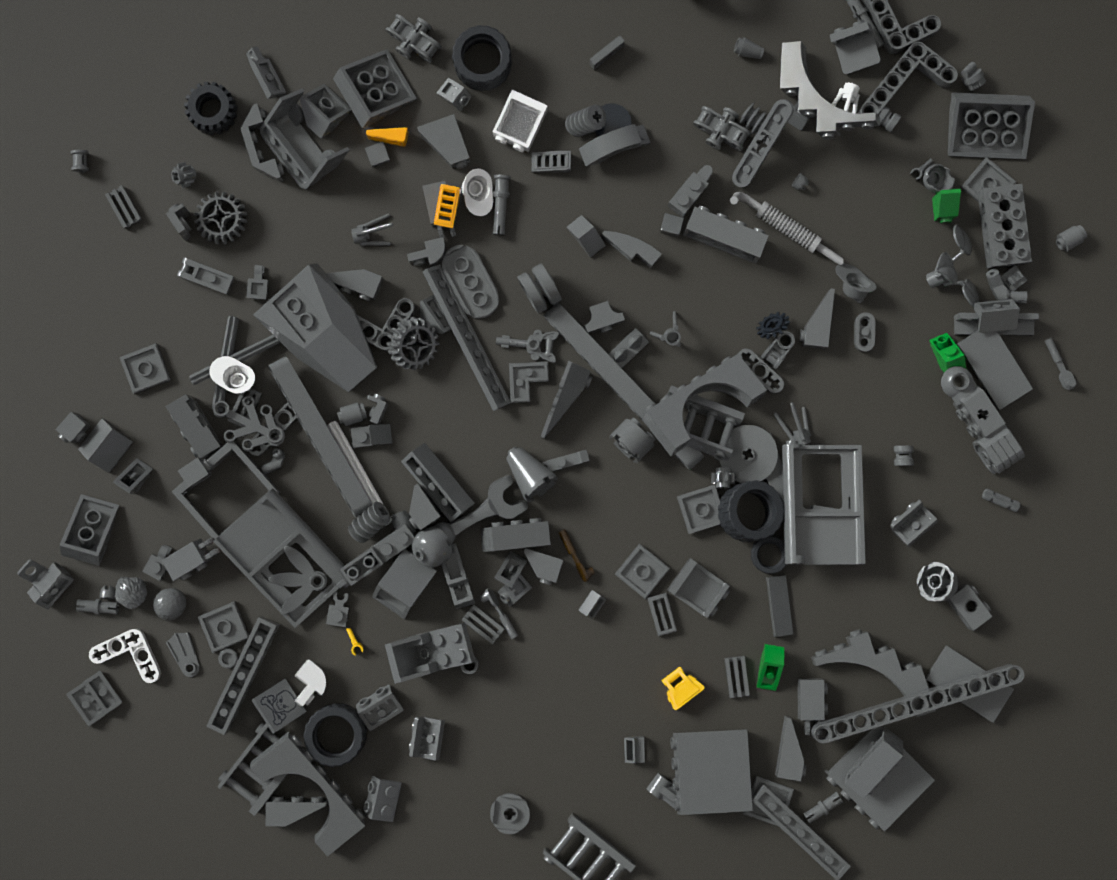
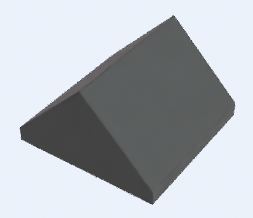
[78,418,133,473]

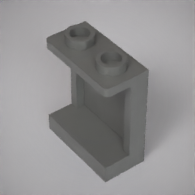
[667,558,730,618]

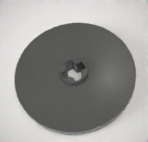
[719,425,778,483]

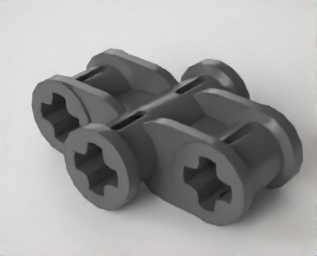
[385,14,442,63]
[693,106,751,151]

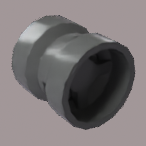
[878,106,901,132]
[894,445,914,466]

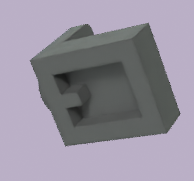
[437,78,472,111]
[367,394,389,425]
[498,574,532,607]

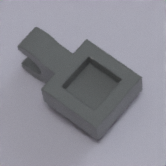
[247,265,269,300]
[142,544,172,581]

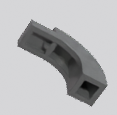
[579,124,651,166]

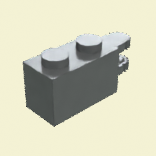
[668,165,713,218]
[422,181,457,238]
[161,537,221,581]
[797,678,828,735]

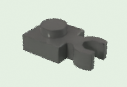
[326,591,350,627]

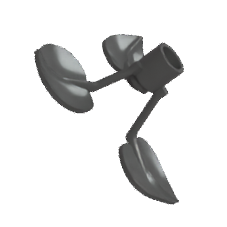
[926,224,979,313]

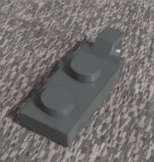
[246,47,286,99]

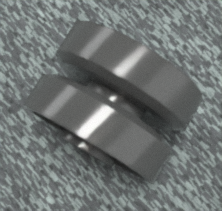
[517,263,562,314]

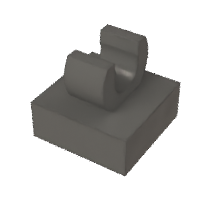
[1001,265,1027,291]

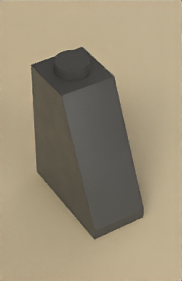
[417,114,470,169]

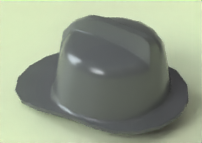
[835,263,876,303]

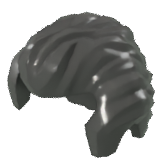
[115,577,147,609]

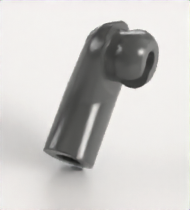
[261,448,285,475]

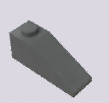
[799,288,835,349]
[775,716,806,781]

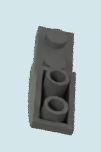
[340,523,416,586]

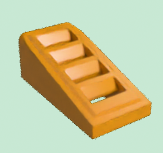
[366,127,409,147]
[434,184,461,229]

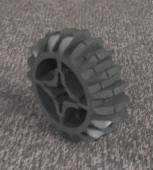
[194,192,248,244]
[387,317,440,370]

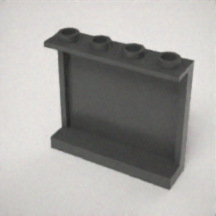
[824,726,935,832]
[670,729,753,815]

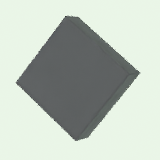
[365,142,390,167]

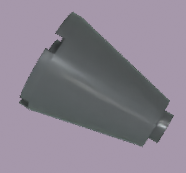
[506,447,558,502]

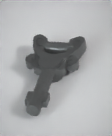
[496,330,559,363]

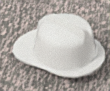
[462,168,493,216]
[210,356,255,394]

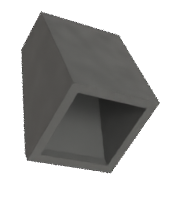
[372,549,437,619]

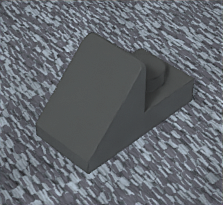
[351,424,393,448]

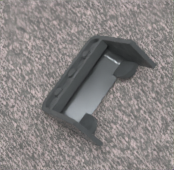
[260,88,350,189]

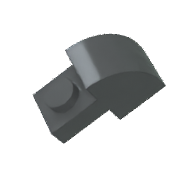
[407,237,446,267]

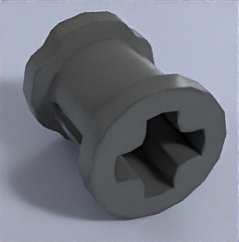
[70,150,89,172]

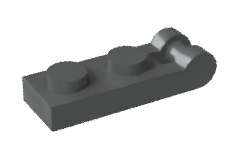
[176,258,235,295]

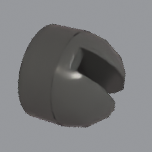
[792,173,809,191]
[99,585,116,600]

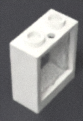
[493,90,548,152]

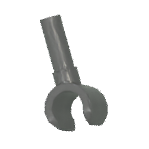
[910,158,933,180]

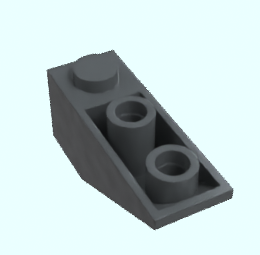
[326,269,384,302]
[265,796,329,827]

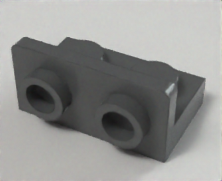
[166,203,192,241]
[356,685,404,731]

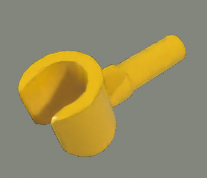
[346,628,364,656]

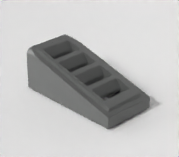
[532,151,571,173]

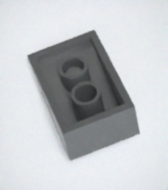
[59,494,119,566]

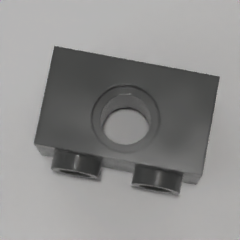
[948,584,993,631]

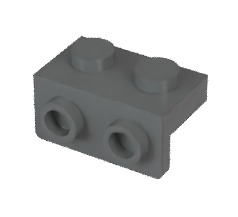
[890,500,938,547]
[409,716,445,761]
[363,776,402,822]

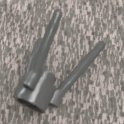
[351,214,394,247]
[650,311,681,347]
[774,402,811,445]

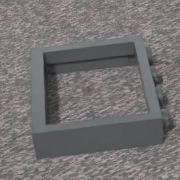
[172,441,281,540]

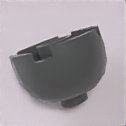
[412,526,452,567]
[917,562,959,602]

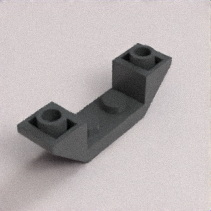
[241,103,285,182]

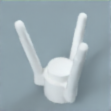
[832,83,860,114]

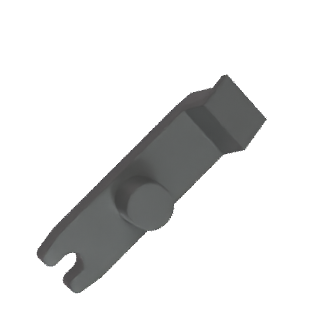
[542,449,590,471]

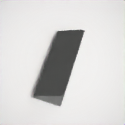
[766,575,793,637]

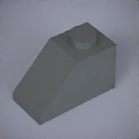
[524,548,563,585]

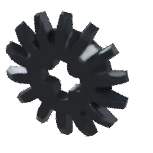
[756,312,790,339]

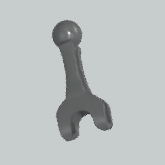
[435,475,529,546]

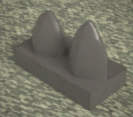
[608,328,649,369]

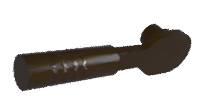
[559,530,595,582]

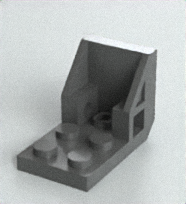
[385,623,475,684]

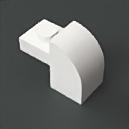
[294,660,326,706]

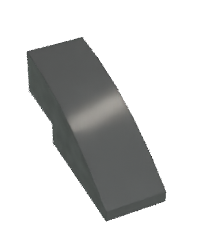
[601,231,662,268]
[442,543,476,609]

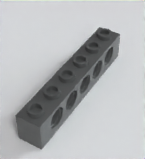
[206,616,280,735]

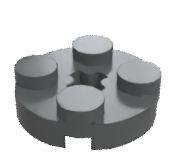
[490,793,530,834]

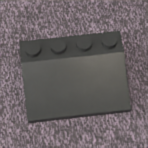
[948,93,1035,159]

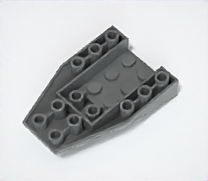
[253,263,377,392]

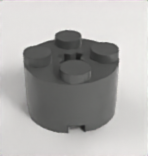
[609,418,656,463]

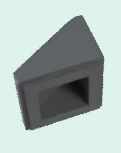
[788,101,809,130]
[660,213,684,237]

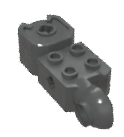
[941,366,1025,474]

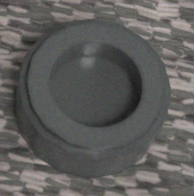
[218,648,239,668]

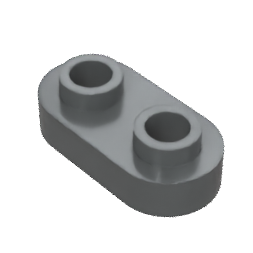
[854,312,875,352]

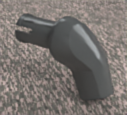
[986,268,1027,304]

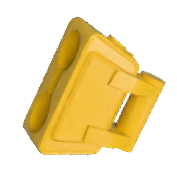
[661,667,704,710]

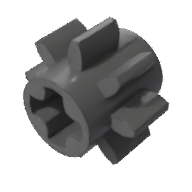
[171,162,196,188]
[711,467,735,489]

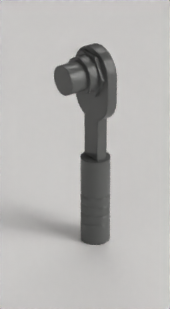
[1045,337,1076,390]
[480,588,518,639]

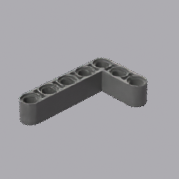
[861,0,941,54]
[858,42,958,115]
[357,298,415,352]

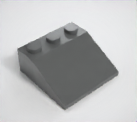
[333,49,417,128]

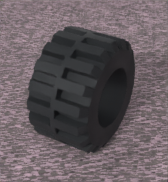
[184,81,238,135]

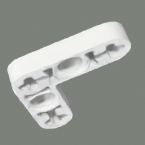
[89,629,161,683]

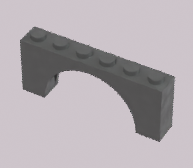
[642,354,767,456]
[250,732,365,857]

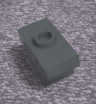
[585,301,625,334]

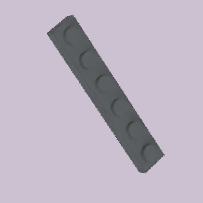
[752,784,851,880]

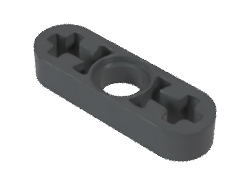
[738,349,784,394]

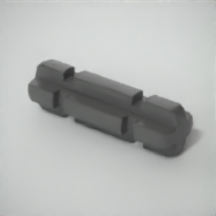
[982,489,1021,512]

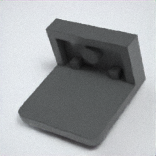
[829,20,881,75]

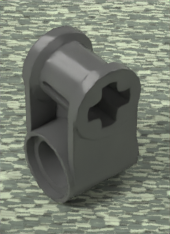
[760,332,795,369]

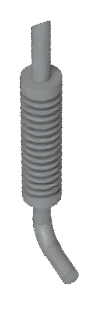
[730,192,844,265]

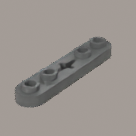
[732,99,794,187]

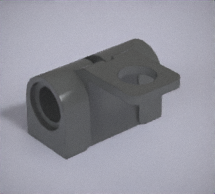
[17,559,74,609]

